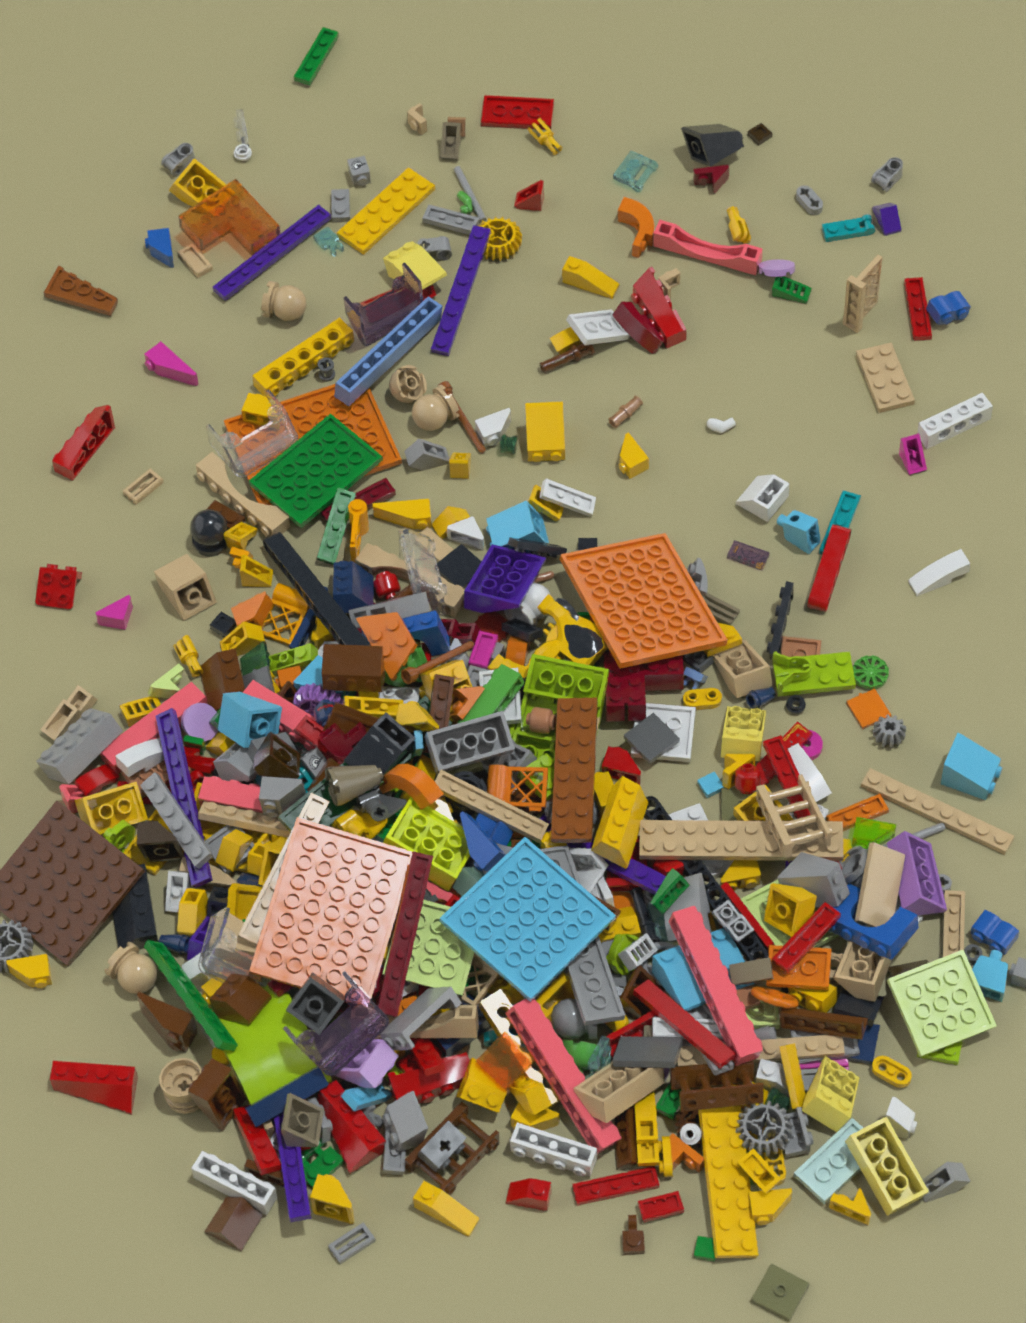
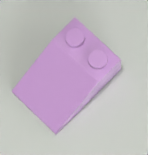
[327,1038,398,1088]

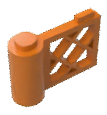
[487,765,548,812]

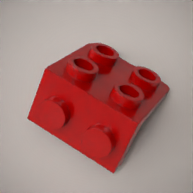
[35,564,82,609]

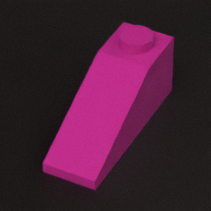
[144,342,199,386]

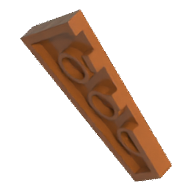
[44,265,118,316]

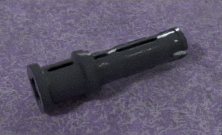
[629,887,660,946]

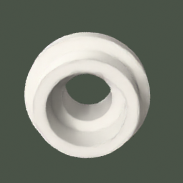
[234,144,252,161]
[680,1123,702,1145]

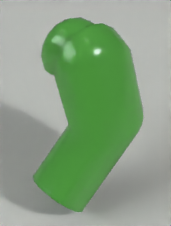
[457,191,473,214]

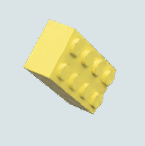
[845,1117,929,1216]

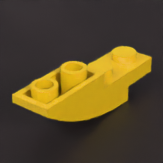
[634,1091,659,1166]

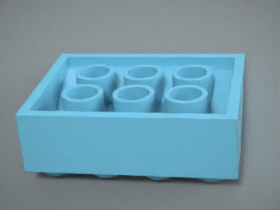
[652,928,755,1011]

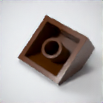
[209,973,272,1024]

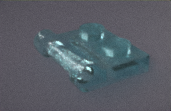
[613,150,659,192]
[588,1035,612,1078]

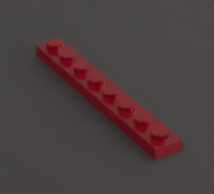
[376,851,433,1018]

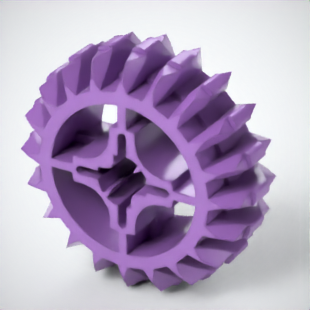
[293,683,344,717]

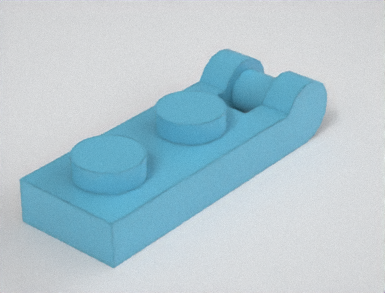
[341,1083,392,1111]

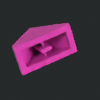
[899,433,927,475]
[95,595,133,630]

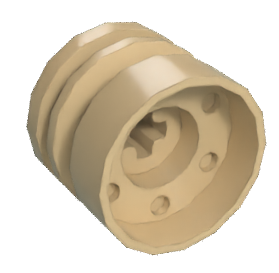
[159,1058,202,1114]

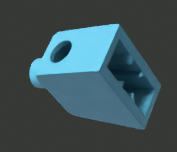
[777,510,821,554]
[972,950,1008,1002]

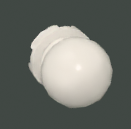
[504,583,550,626]

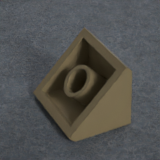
[281,1093,324,1147]

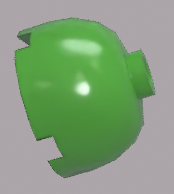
[562,1040,601,1073]

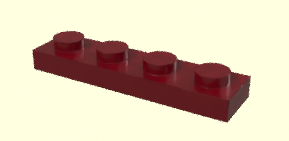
[321,478,396,523]

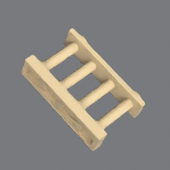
[756,774,833,858]

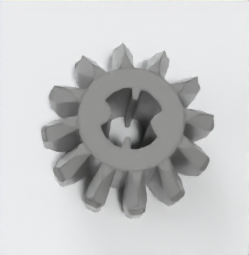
[873,714,906,748]

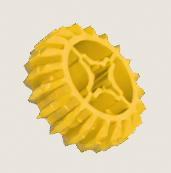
[477,216,522,261]

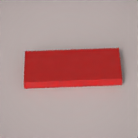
[481,95,554,130]

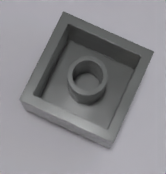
[286,972,346,1035]

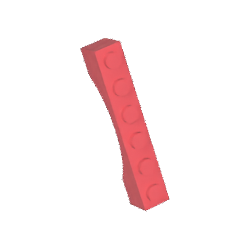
[653,220,763,275]

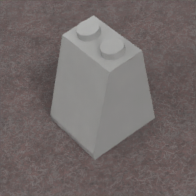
[777,852,850,908]

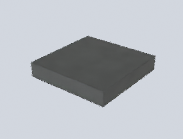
[624,712,680,764]

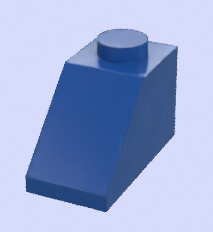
[145,228,174,268]

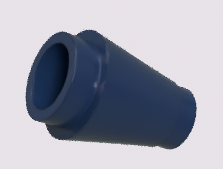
[746,687,776,709]
[159,934,190,954]

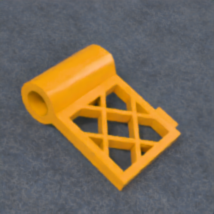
[348,499,369,563]
[262,583,310,646]

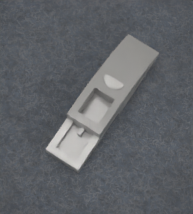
[349,592,430,629]

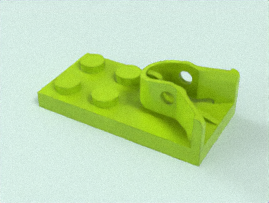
[772,651,856,697]

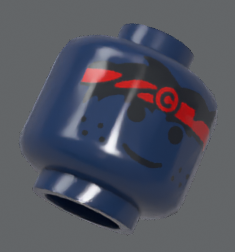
[313,699,335,728]

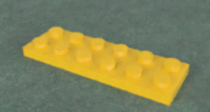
[337,167,435,255]

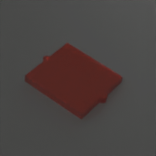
[474,611,509,643]

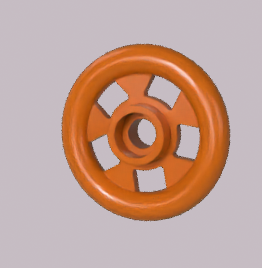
[751,986,799,1009]

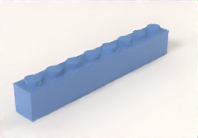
[334,297,443,406]

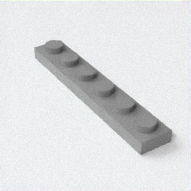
[140,772,214,869]

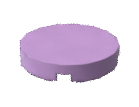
[759,259,795,277]
[181,703,218,742]

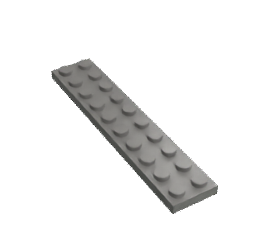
[540,845,625,1026]

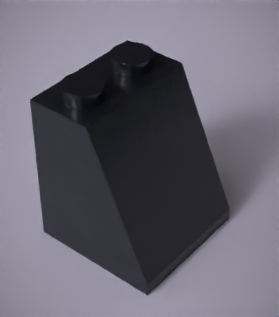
[681,124,744,167]

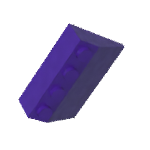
[464,544,546,613]

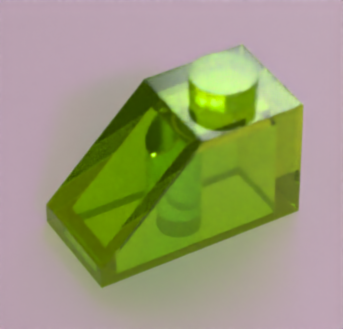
[852,817,897,849]

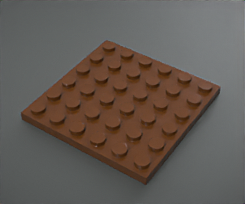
[0,800,145,967]

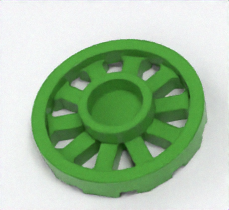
[853,655,889,689]

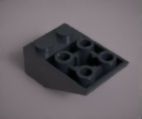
[344,713,416,777]

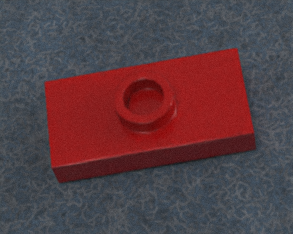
[293,715,328,755]
[638,1191,684,1223]

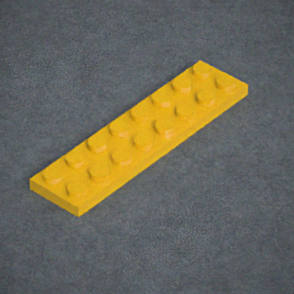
[698,1105,758,1258]

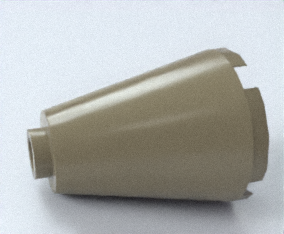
[325,765,383,807]

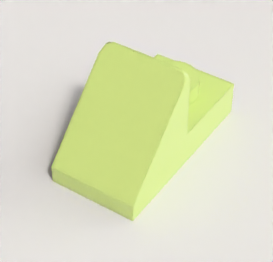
[148,664,184,699]

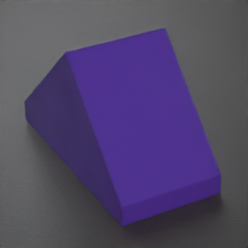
[872,203,902,236]

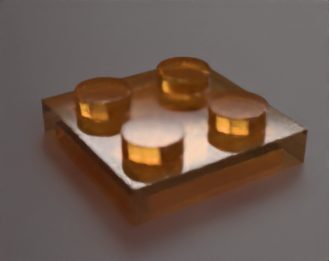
[476,1031,535,1091]

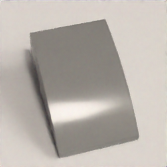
[481,740,537,789]
[664,873,711,942]

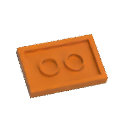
[766,945,832,990]

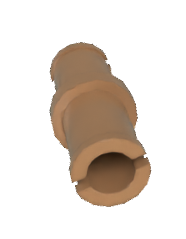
[608,395,643,428]

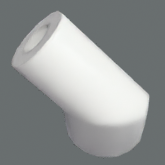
[707,418,736,433]

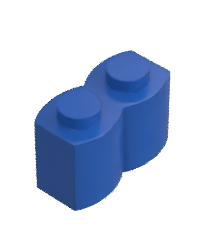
[926,291,971,325]
[971,910,1019,955]

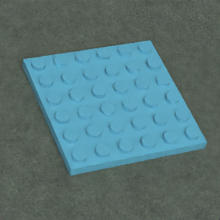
[440,837,616,1002]

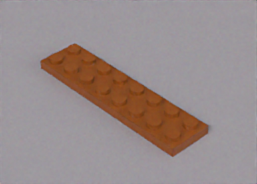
[551,698,598,843]

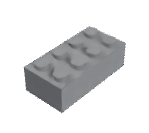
[36,708,123,784]
[424,711,515,774]

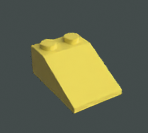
[383,241,447,292]

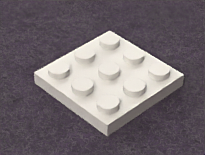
[631,703,696,762]

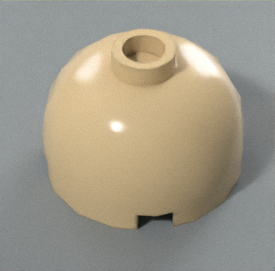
[389,365,427,403]

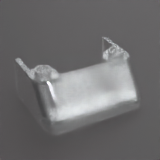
[206,389,298,477]
[398,528,447,616]
[198,907,271,988]

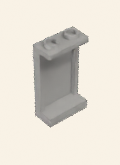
[379,986,462,1051]

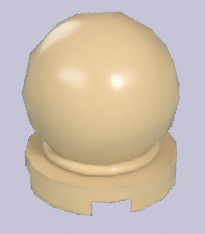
[261,281,307,321]
[412,385,460,431]
[104,942,157,994]

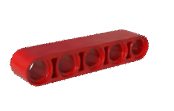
[807,524,852,612]

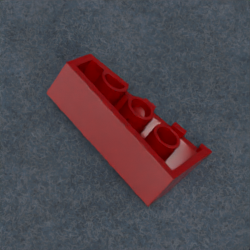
[631,266,687,348]
[52,405,115,481]
[387,1052,470,1104]
[50,1060,138,1115]
[317,1080,386,1174]

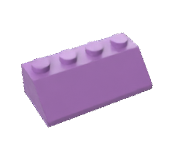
[887,831,947,915]

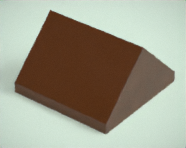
[620,965,665,1019]
[205,1196,263,1252]

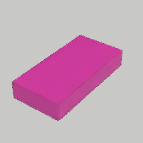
[468,631,498,670]

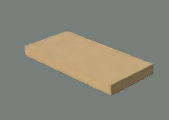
[855,842,905,927]

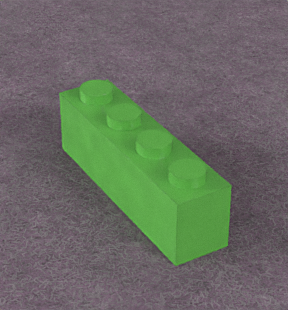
[458,664,524,723]

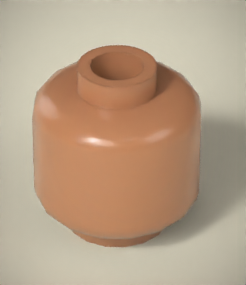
[526,707,556,734]

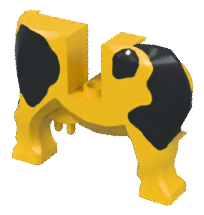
[487,594,608,701]

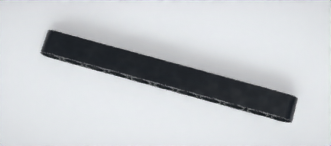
[262,532,370,646]
[644,796,768,961]

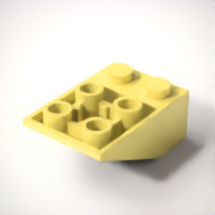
[721,706,766,762]
[802,1056,859,1132]

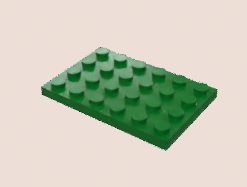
[249,413,383,528]

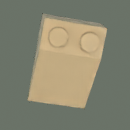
[712,640,772,698]

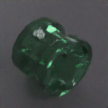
[500,434,518,454]

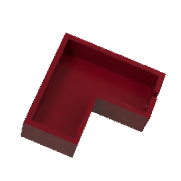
[604,648,684,722]

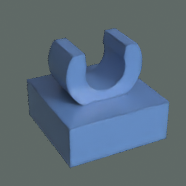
[684,667,708,689]

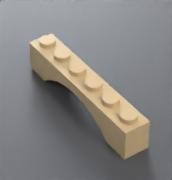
[196,452,291,537]
[355,543,464,618]
[350,1005,479,1038]

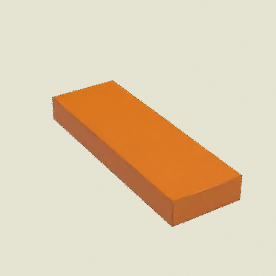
[826,794,889,831]

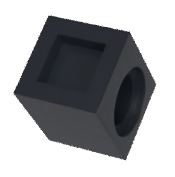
[207,886,228,918]

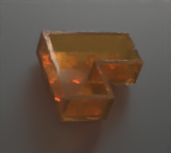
[178,179,280,256]

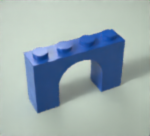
[361,610,450,656]
[828,883,919,960]

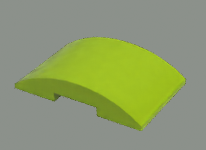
[512,654,609,761]
[220,986,332,1105]

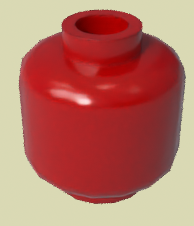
[373,571,401,601]
[734,763,761,794]

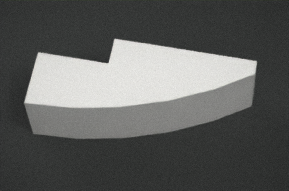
[908,549,970,596]
[115,739,165,777]
[788,743,832,802]

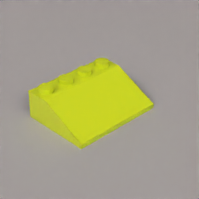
[383,797,470,892]

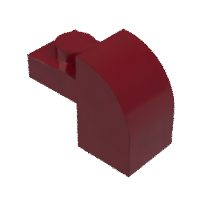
[319,722,367,757]

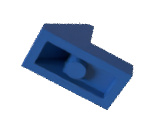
[475,813,513,846]

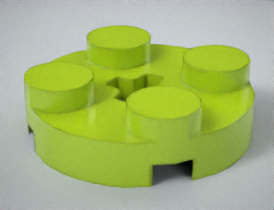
[103,820,136,852]
[606,934,641,976]

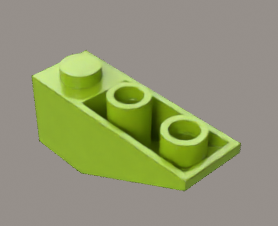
[261,643,318,676]

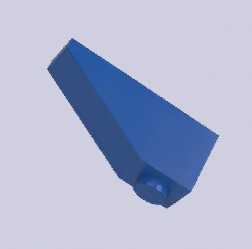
[460,811,506,872]

